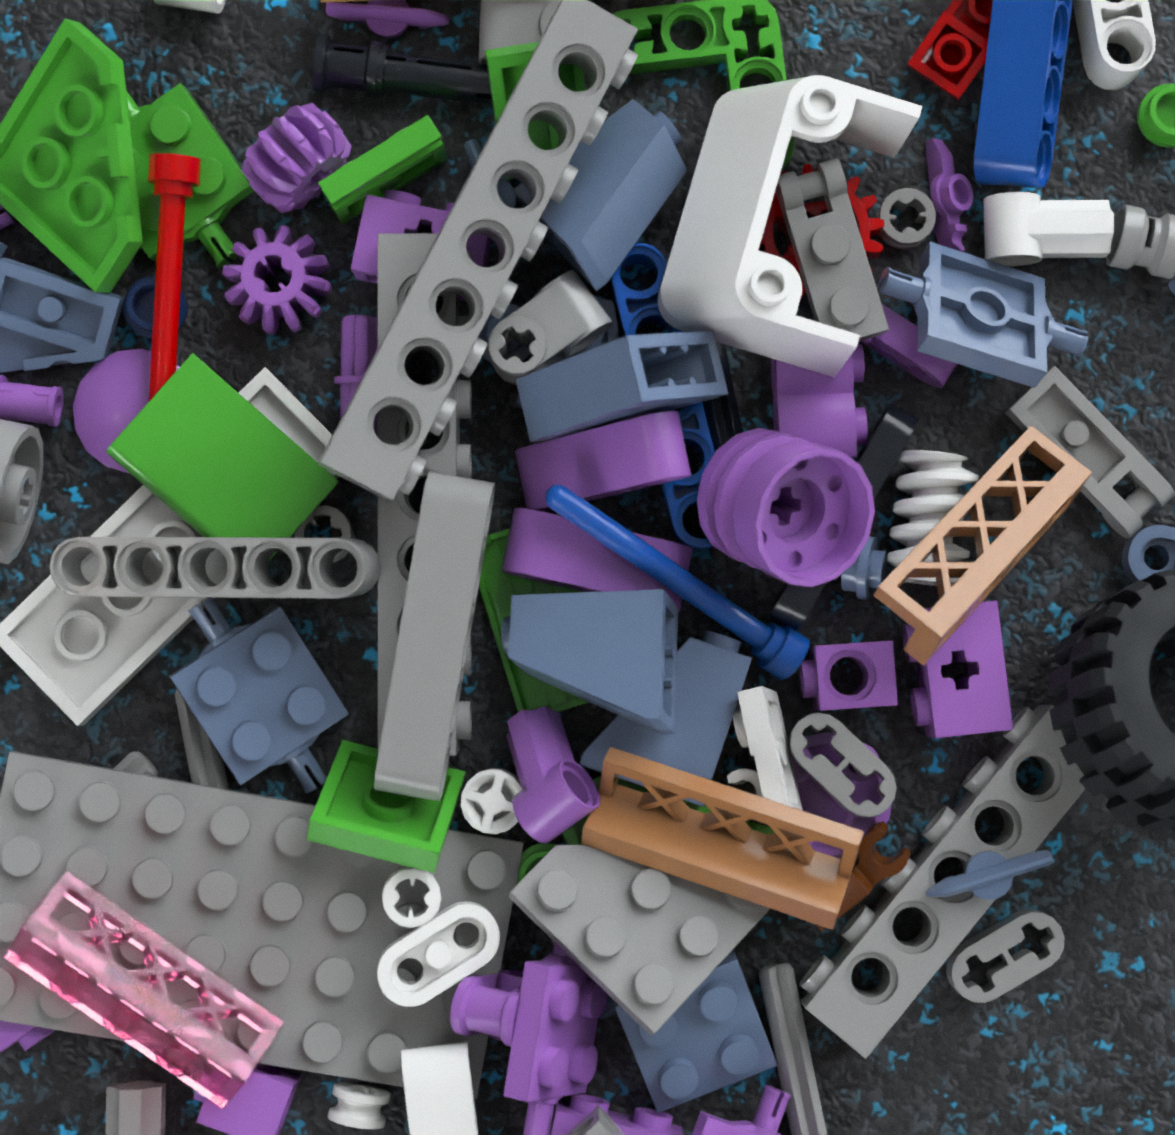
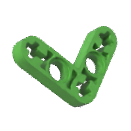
[612,0,794,173]

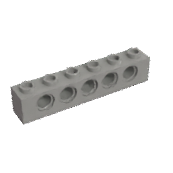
[799,705,1085,1059]

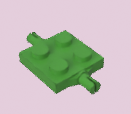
[126,83,255,268]

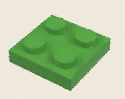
[306,740,466,873]

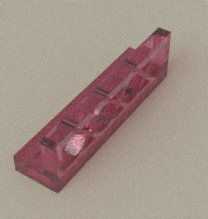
[4,871,284,1109]

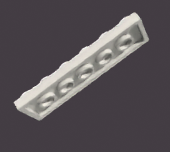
[0,367,339,726]

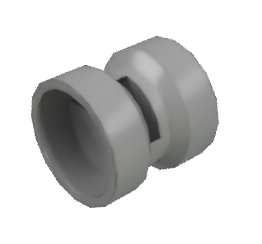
[1106,204,1175,279]

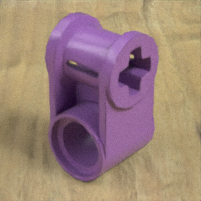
[450,969,524,1047]

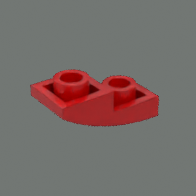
[907,0,993,100]

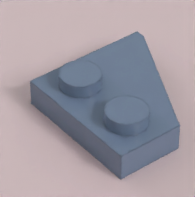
[0,257,125,373]

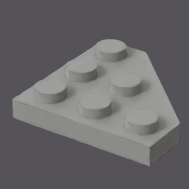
[508,845,770,1036]

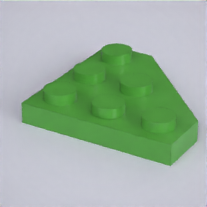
[0,19,143,293]

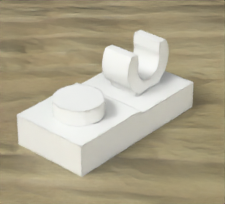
[727,686,803,811]

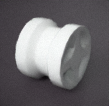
[461,768,522,834]

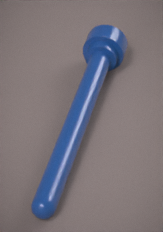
[545,484,810,681]

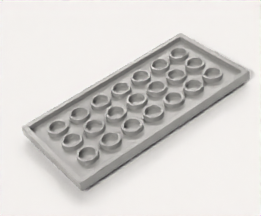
[0,751,524,1099]

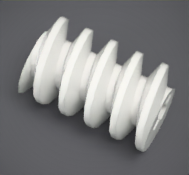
[886,450,979,586]

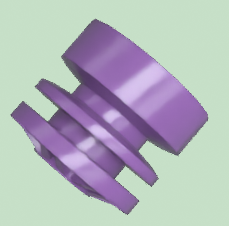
[697,428,875,587]

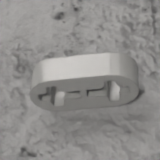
[789,713,897,818]
[946,909,1065,1003]

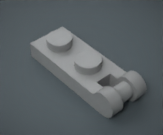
[775,158,889,342]
[1004,366,1175,539]

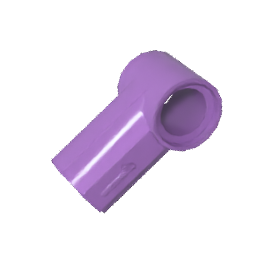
[506,706,600,844]

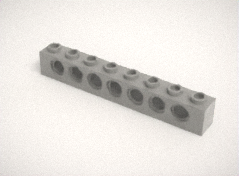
[317,0,638,501]
[378,233,472,756]

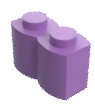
[770,344,868,459]

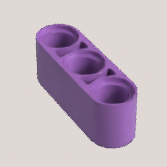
[515,411,691,512]
[501,508,693,612]

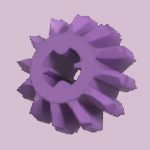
[241,103,352,213]
[222,225,332,335]

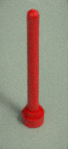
[148,153,201,402]

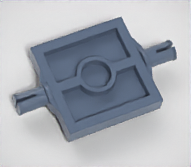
[878,242,1088,388]
[169,597,349,793]

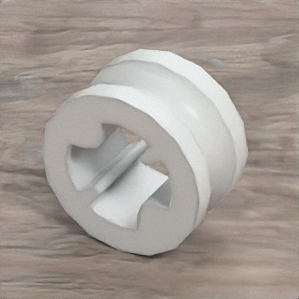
[382,867,441,928]
[328,1082,391,1129]

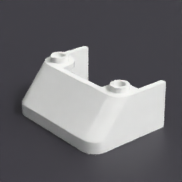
[658,75,922,378]

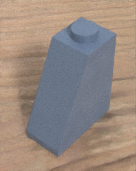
[513,99,687,291]
[515,331,728,442]
[501,589,678,734]
[579,630,752,806]

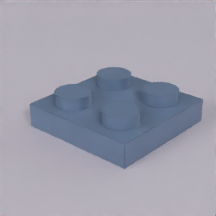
[612,950,778,1113]

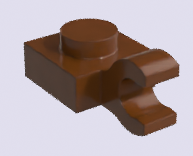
[815,821,911,932]

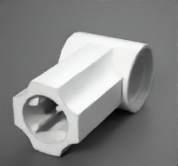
[984,192,1114,267]

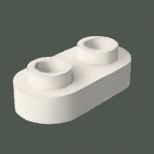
[377,901,500,1007]

